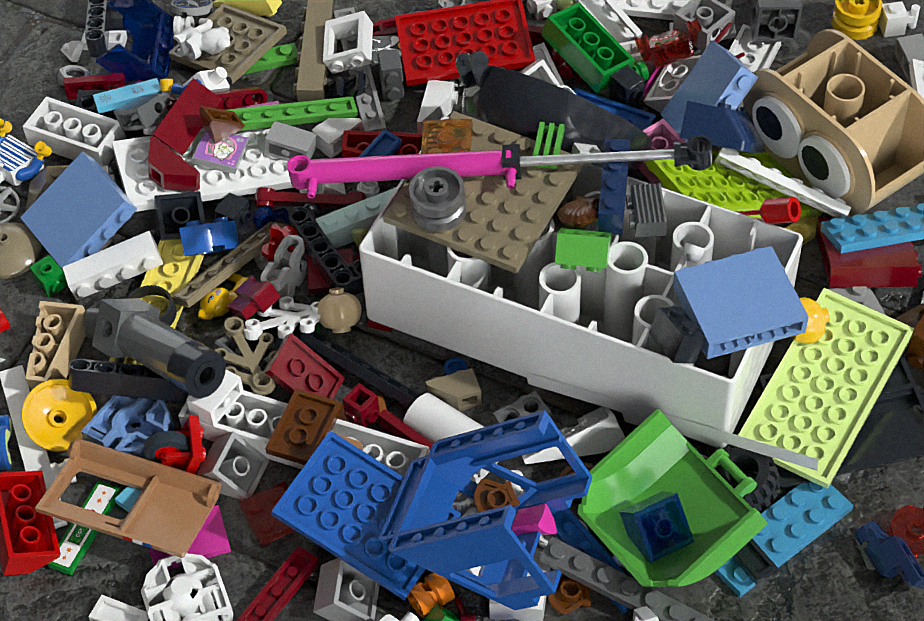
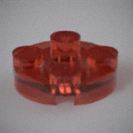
[889,505,924,557]

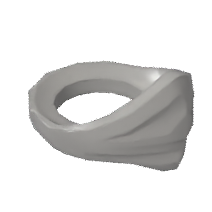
[57,65,90,86]

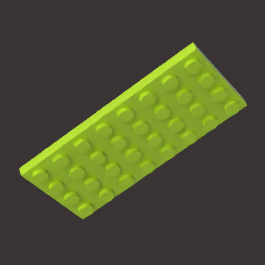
[644,151,823,218]

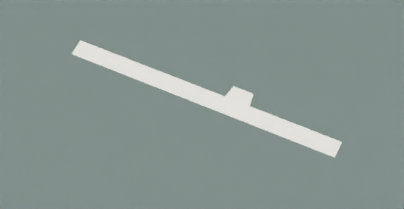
[526,372,818,471]

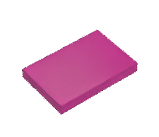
[149,505,231,570]

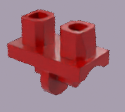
[262,224,297,262]

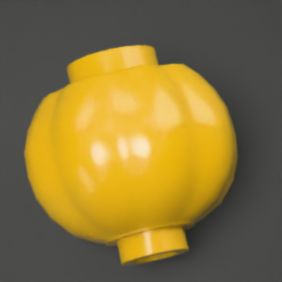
[791,297,830,344]

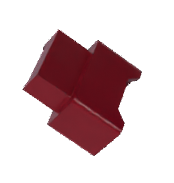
[227,276,281,320]

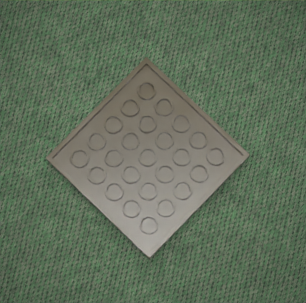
[383,111,584,274]

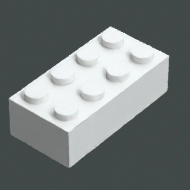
[23,97,126,166]

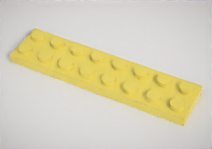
[109,239,205,365]

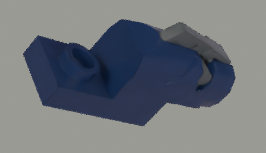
[854,521,924,589]

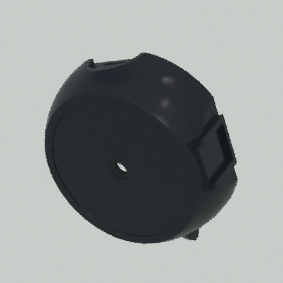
[455,51,653,177]

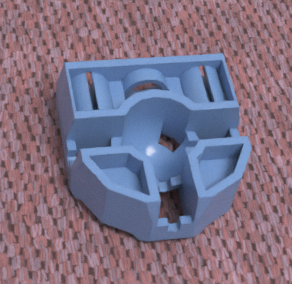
[81,395,175,459]

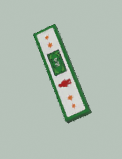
[48,481,121,576]

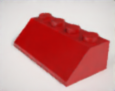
[0,470,61,576]

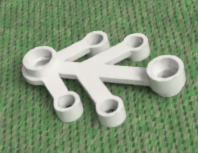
[243,296,321,340]

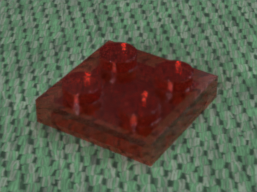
[239,481,295,546]

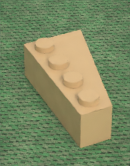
[25,301,86,390]

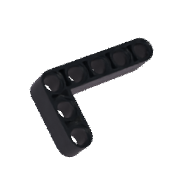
[85,0,153,58]
[289,206,364,296]
[68,359,189,402]

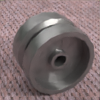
[409,166,467,232]

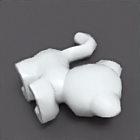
[173,18,231,60]

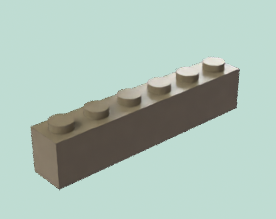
[293,0,335,102]

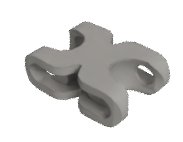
[261,235,307,298]

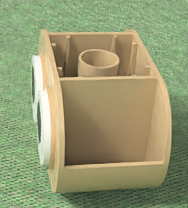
[742,29,924,216]

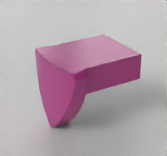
[511,503,557,535]

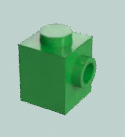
[29,255,68,298]

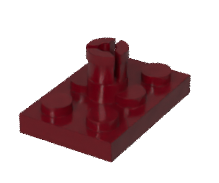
[265,333,345,399]

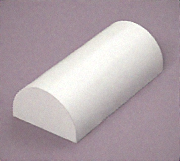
[403,393,498,479]

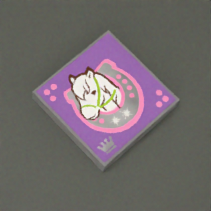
[192,131,249,174]

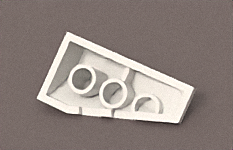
[522,406,625,464]

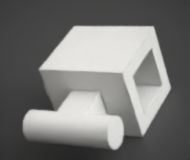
[878,1,920,37]

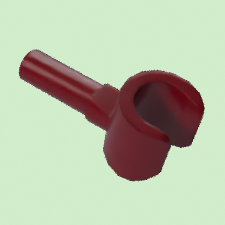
[454,597,476,621]

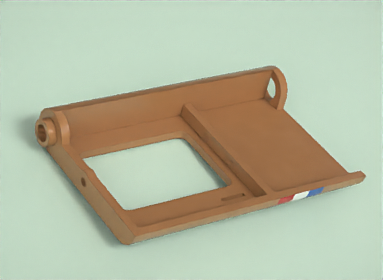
[35,439,221,558]

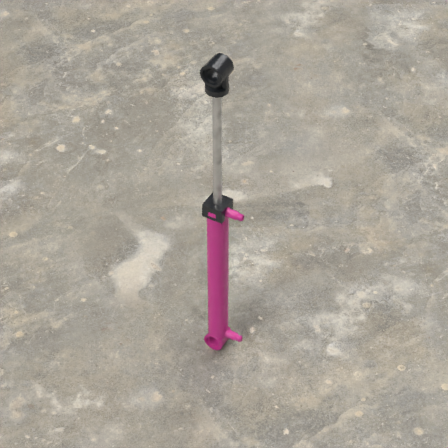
[287,135,712,198]

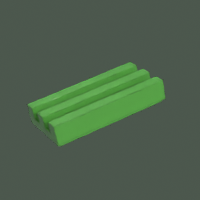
[533,122,565,169]

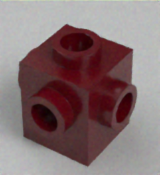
[342,383,380,427]

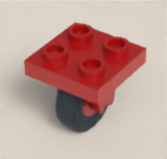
[144,415,206,475]

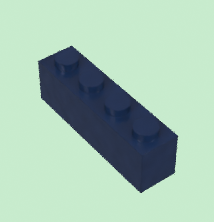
[597,138,630,235]

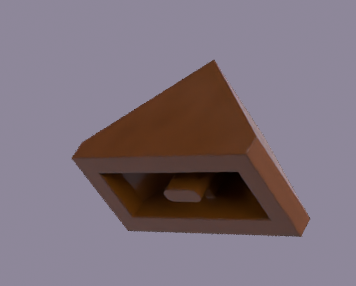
[199,106,245,144]

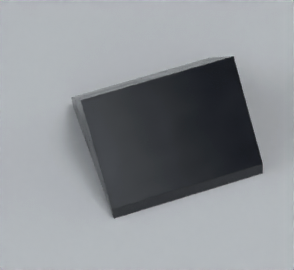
[154,191,206,241]

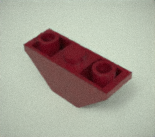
[148,136,200,191]

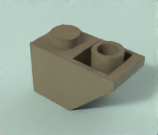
[425,368,482,411]

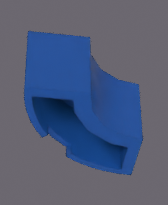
[179,217,239,256]

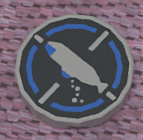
[171,0,213,16]

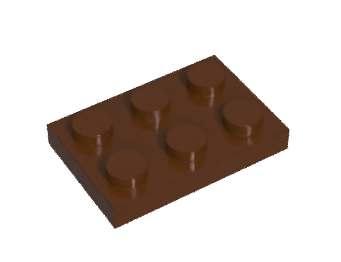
[265,388,343,465]

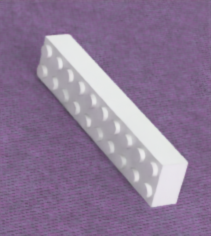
[178,390,429,477]

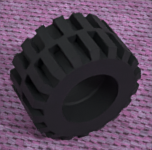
[715,446,780,511]

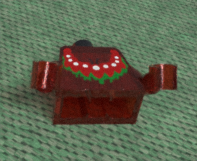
[635,18,702,68]

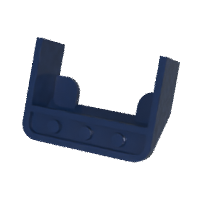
[680,101,764,153]

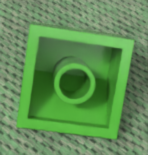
[555,228,612,272]

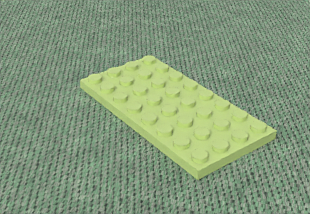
[738,288,915,489]

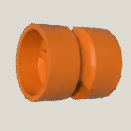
[407,572,455,618]

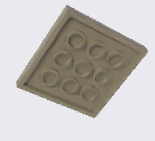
[169,3,287,84]

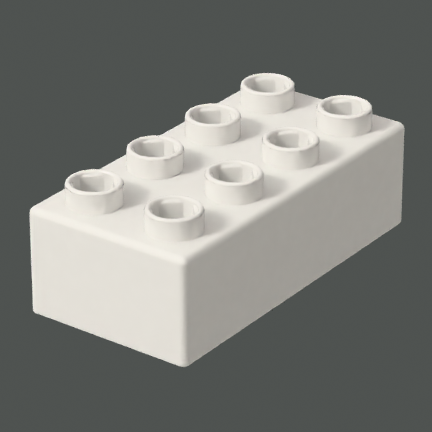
[359,117,803,449]

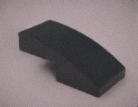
[324,71,366,99]

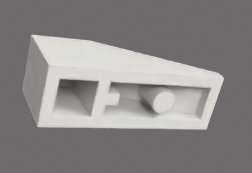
[417,80,458,133]

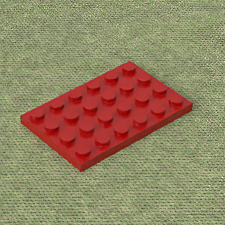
[395,0,536,86]

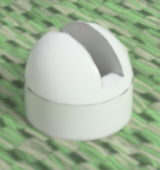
[683,243,705,263]

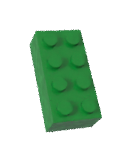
[541,2,635,93]

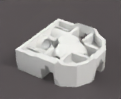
[141,553,233,621]

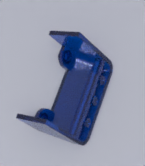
[96,0,174,81]

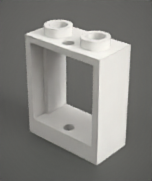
[323,11,373,74]

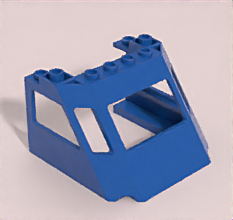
[378,410,593,610]

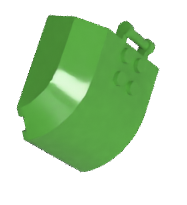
[578,409,768,587]

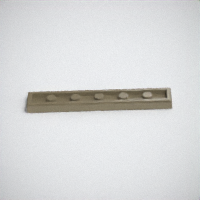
[172,221,286,308]

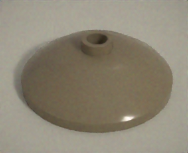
[0,222,42,279]

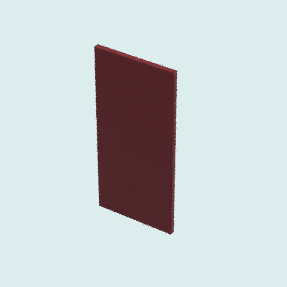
[153,78,222,156]

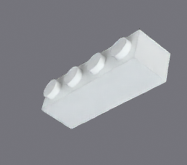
[63,231,163,300]

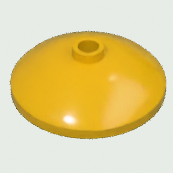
[22,379,97,452]

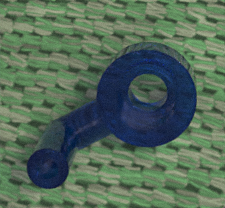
[252,206,290,230]

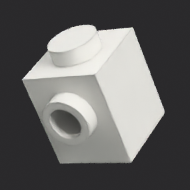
[527,0,556,20]

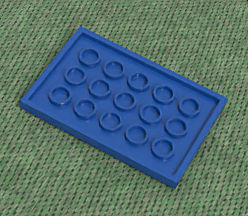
[271,430,461,601]

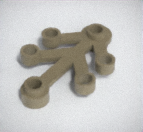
[215,317,277,395]

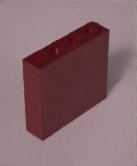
[816,217,922,288]

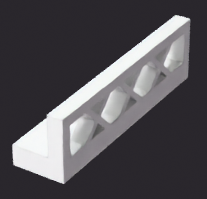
[574,0,642,43]

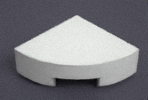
[61,41,84,62]

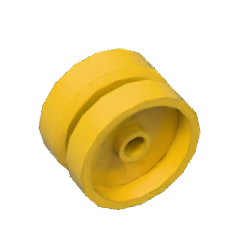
[831,0,883,40]

